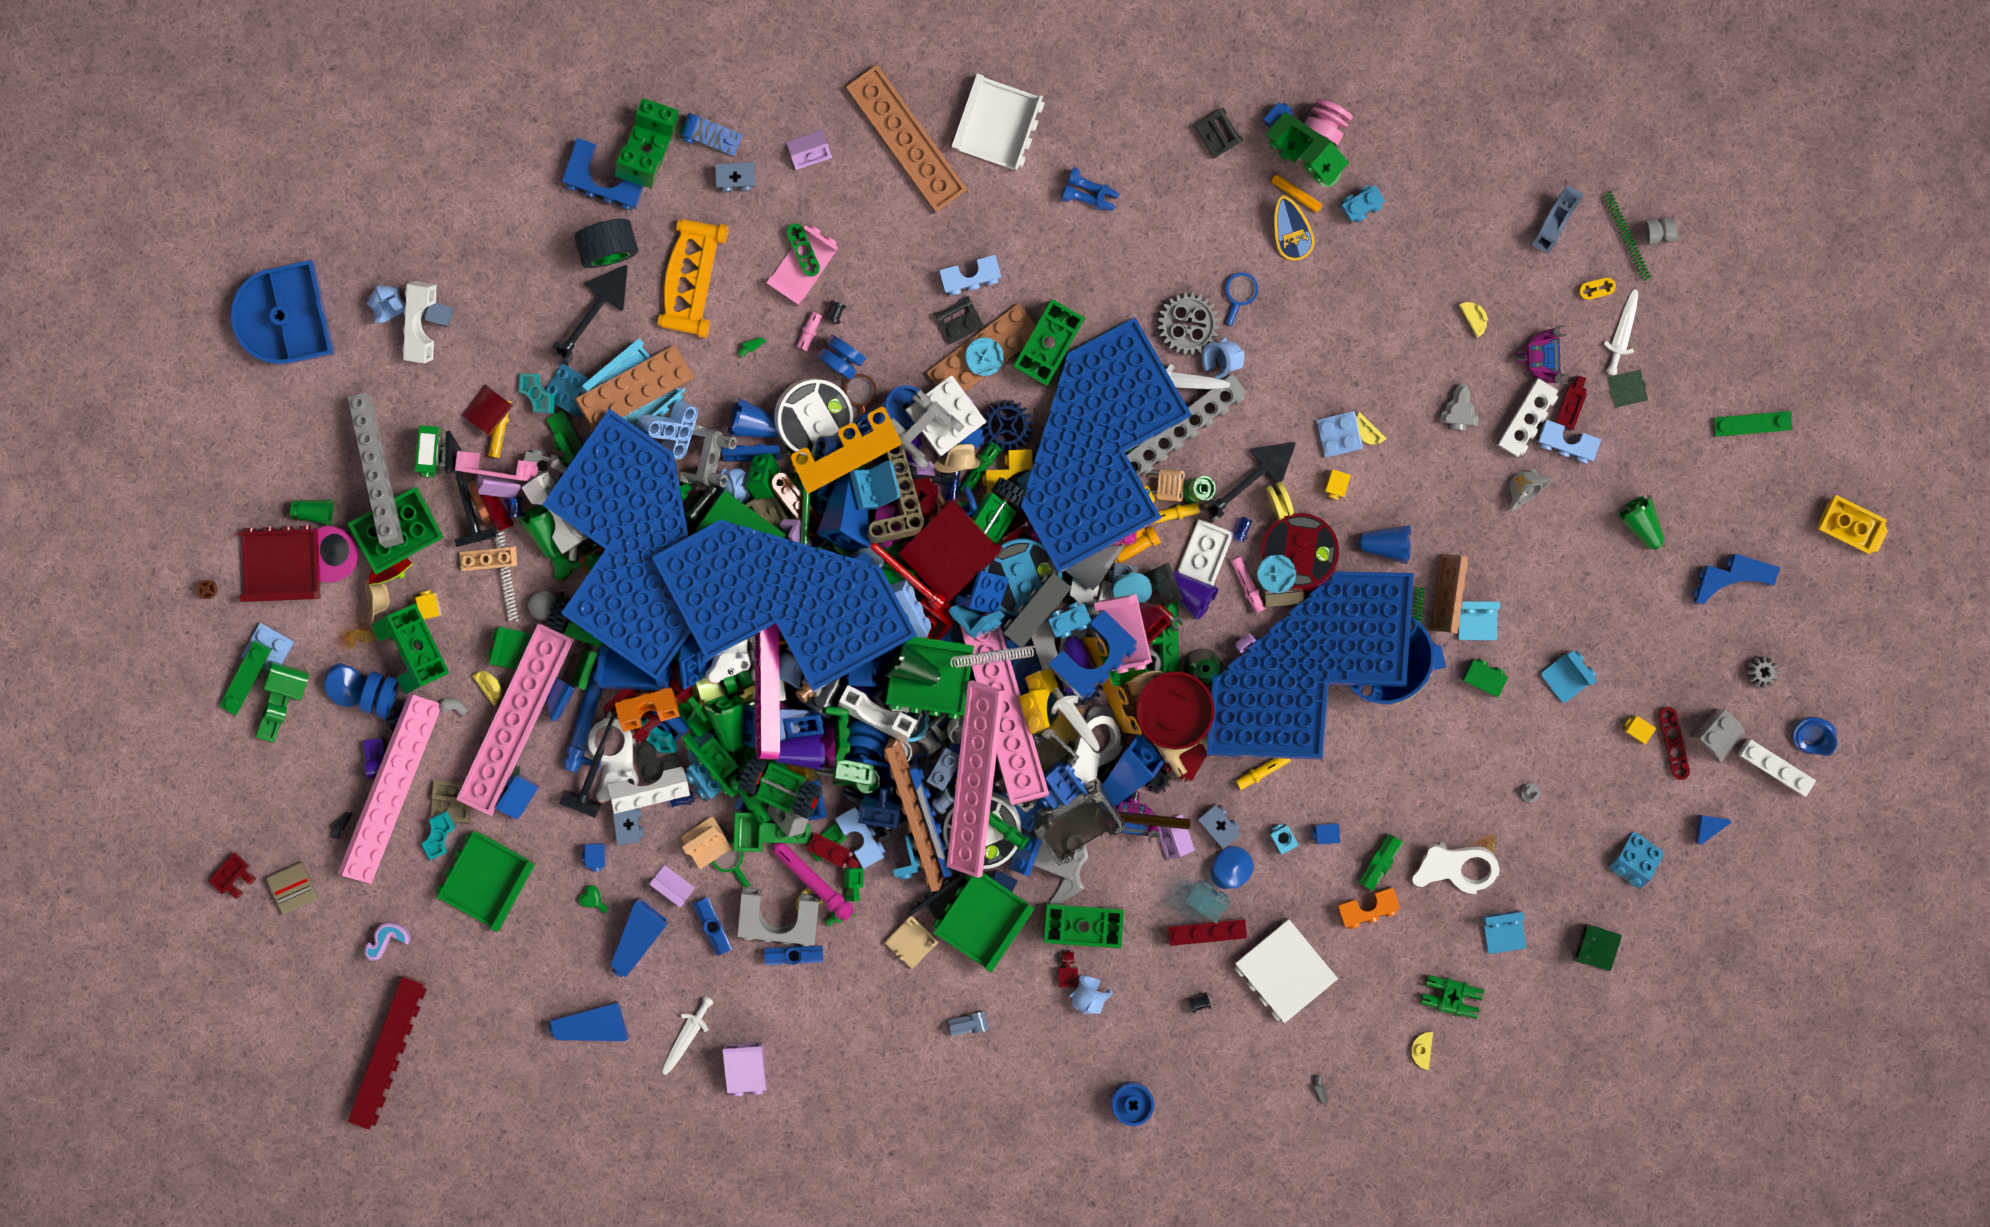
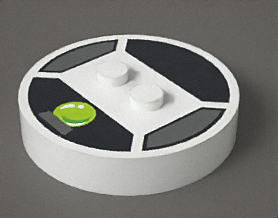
[774,378,853,457]
[944,792,1021,869]

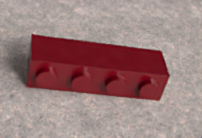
[1167,918,1247,946]

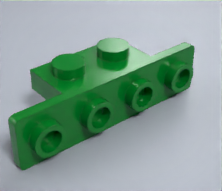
[547,411,583,468]
[682,733,740,797]

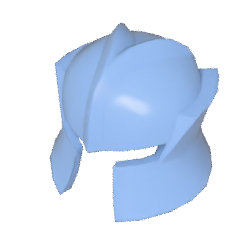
[366,285,406,324]
[1202,337,1244,379]
[717,468,753,505]
[779,650,804,689]
[1069,975,1113,1015]

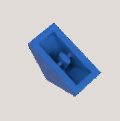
[784,711,824,738]
[1695,815,1732,845]

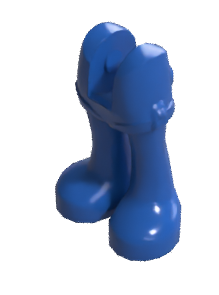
[1061,166,1120,211]

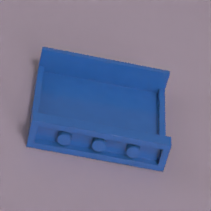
[593,645,673,691]

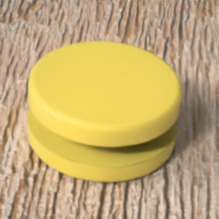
[1266,482,1294,520]

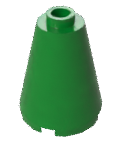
[1617,495,1665,550]
[519,505,561,559]
[705,695,744,751]

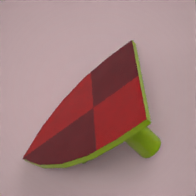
[369,558,413,585]

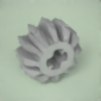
[1747,656,1780,689]

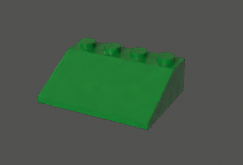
[348,487,444,575]

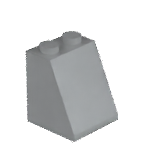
[1065,543,1125,591]
[1692,708,1746,762]

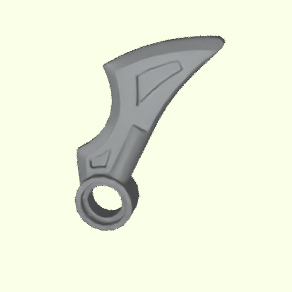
[1049,834,1089,903]

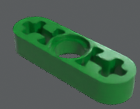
[787,223,820,277]

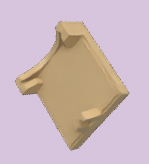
[884,916,939,969]

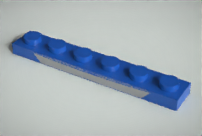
[909,764,952,878]

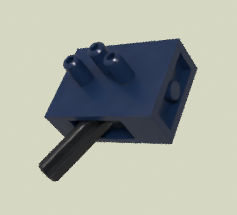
[842,779,903,829]

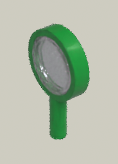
[712,839,751,887]

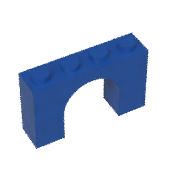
[562,138,644,211]
[1049,610,1137,700]

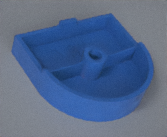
[231,260,335,365]

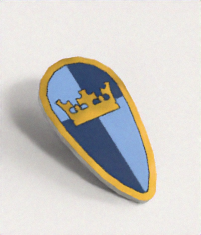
[1274,195,1315,261]

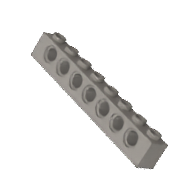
[1126,374,1246,475]
[348,392,404,548]

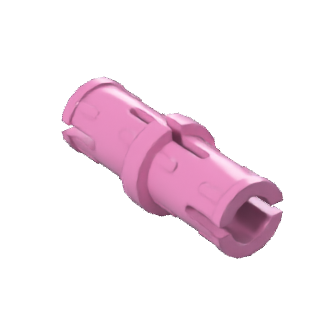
[796,311,823,351]

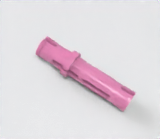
[1230,556,1266,614]

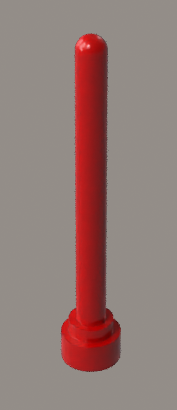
[870,542,946,610]

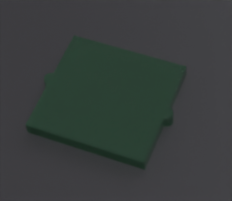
[1608,369,1648,408]

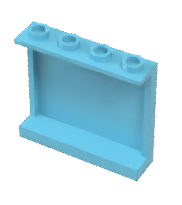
[579,338,685,428]

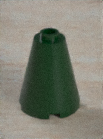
[884,642,941,686]
[1184,649,1222,687]

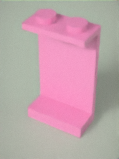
[766,225,838,305]
[455,451,538,481]
[1094,594,1152,673]

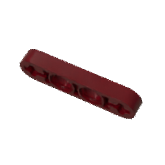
[1658,707,1690,780]

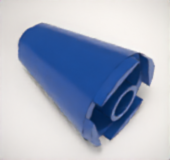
[728,398,778,438]
[1358,525,1411,564]

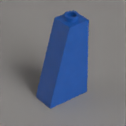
[548,1001,629,1041]

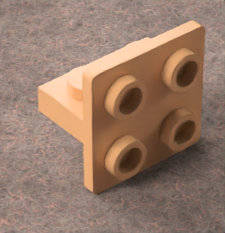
[681,817,732,869]

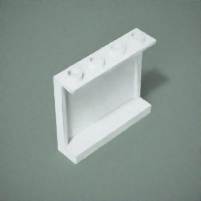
[952,74,1045,171]
[1235,918,1338,1023]

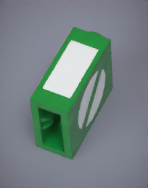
[415,425,443,478]

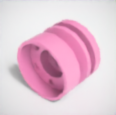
[1304,98,1353,147]

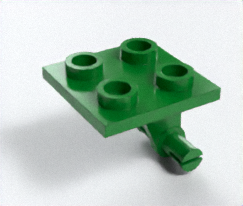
[678,696,714,739]

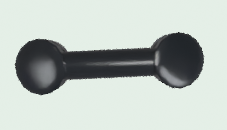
[902,465,956,486]

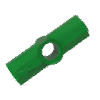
[1359,833,1403,891]

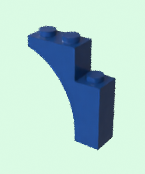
[1692,554,1780,605]

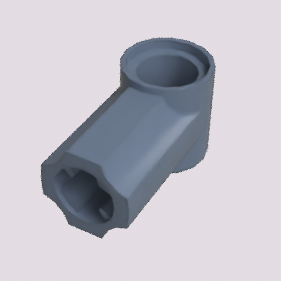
[948,1010,989,1036]

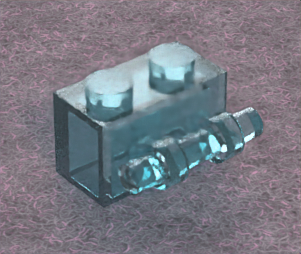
[1185,880,1231,924]

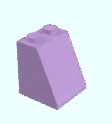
[723,1042,767,1096]

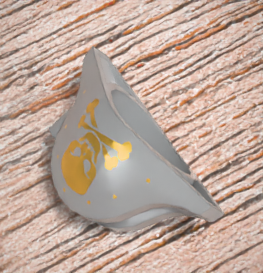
[1510,469,1552,512]

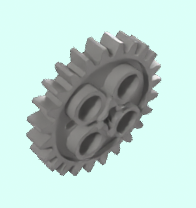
[1158,292,1220,355]

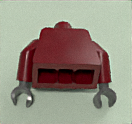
[1139,602,1183,645]

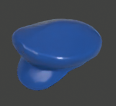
[324,663,366,707]
[1792,717,1838,756]
[1211,846,1254,889]

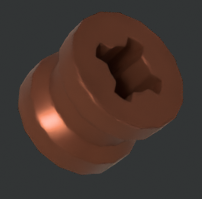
[196,580,218,599]

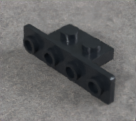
[908,871,968,920]

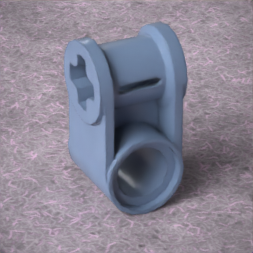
[932,783,956,814]

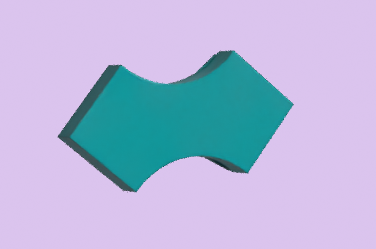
[518,373,555,414]
[640,717,678,753]
[421,810,456,861]

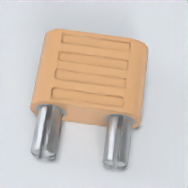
[1148,469,1185,501]

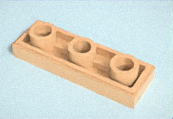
[459,547,518,571]

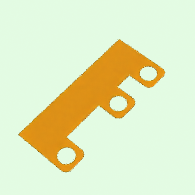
[791,407,902,494]
[1081,637,1141,735]

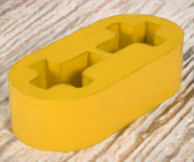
[1579,278,1616,300]

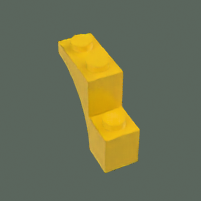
[982,450,1033,499]
[1018,670,1059,734]

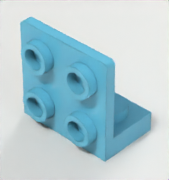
[1458,601,1500,640]

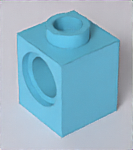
[1269,823,1299,855]

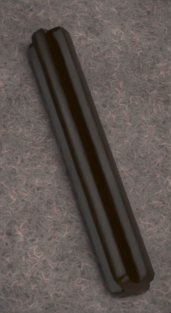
[1114,811,1191,829]

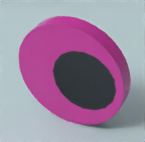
[318,526,358,582]

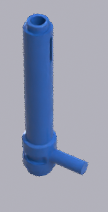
[562,669,603,772]

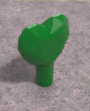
[551,555,582,580]
[578,885,609,914]

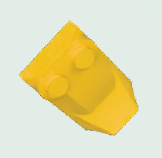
[1817,495,1888,555]

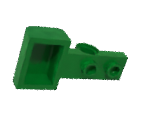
[255,660,309,743]
[732,812,811,852]

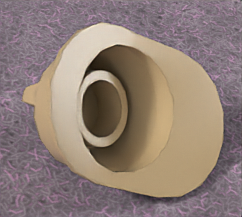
[934,444,980,473]
[365,580,390,626]
[1125,671,1163,701]

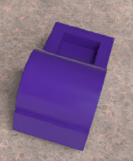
[363,738,385,779]

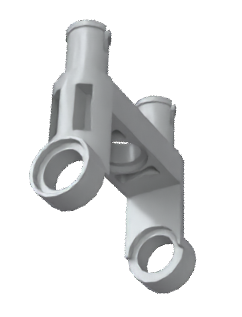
[891,390,964,469]
[678,425,737,487]

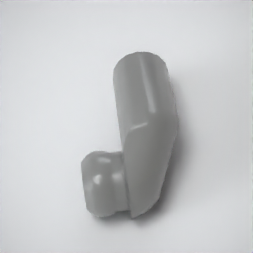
[439,698,469,717]

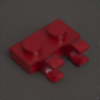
[208,852,256,899]

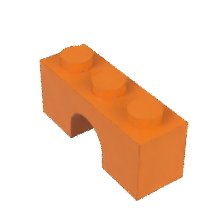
[615,688,680,732]
[1337,886,1400,929]

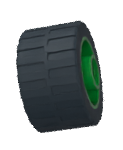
[574,219,638,268]

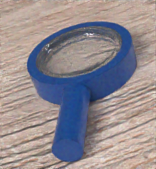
[1225,272,1258,326]

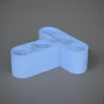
[637,400,698,459]

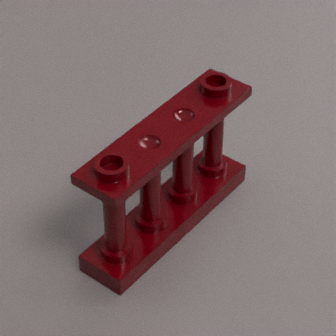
[603,677,693,745]

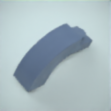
[1532,184,1584,254]

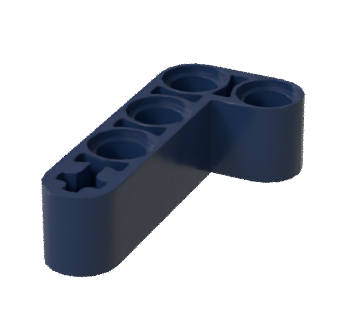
[810,435,842,515]

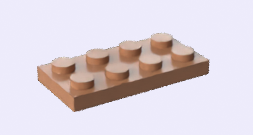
[1430,554,1468,634]

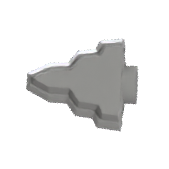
[1439,383,1478,431]

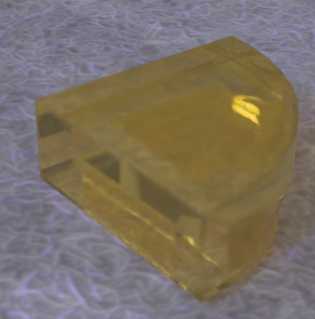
[1484,835,1495,861]

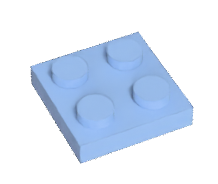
[1317,411,1364,458]
[241,623,294,671]

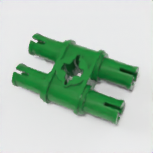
[1420,974,1484,1020]

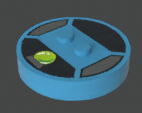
[985,538,1062,616]

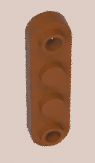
[769,473,822,537]

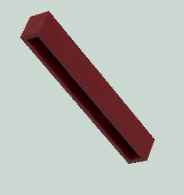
[348,975,427,1130]

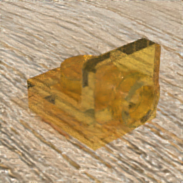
[347,629,376,649]

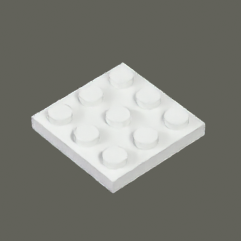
[905,375,986,457]

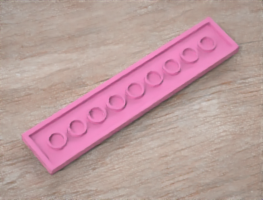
[958,613,1049,806]
[456,623,574,816]
[947,681,1004,878]
[338,693,440,884]

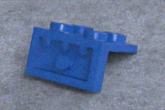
[955,570,1009,613]

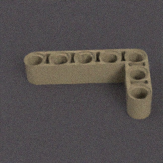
[867,444,924,543]

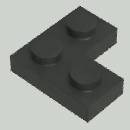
[1142,563,1183,606]
[634,741,680,782]

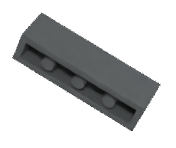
[1003,572,1071,648]

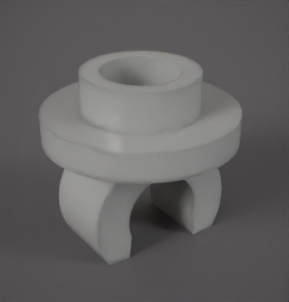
[1521,783,1541,803]

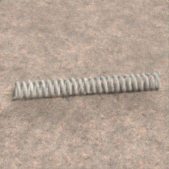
[494,528,519,622]
[951,645,1034,668]

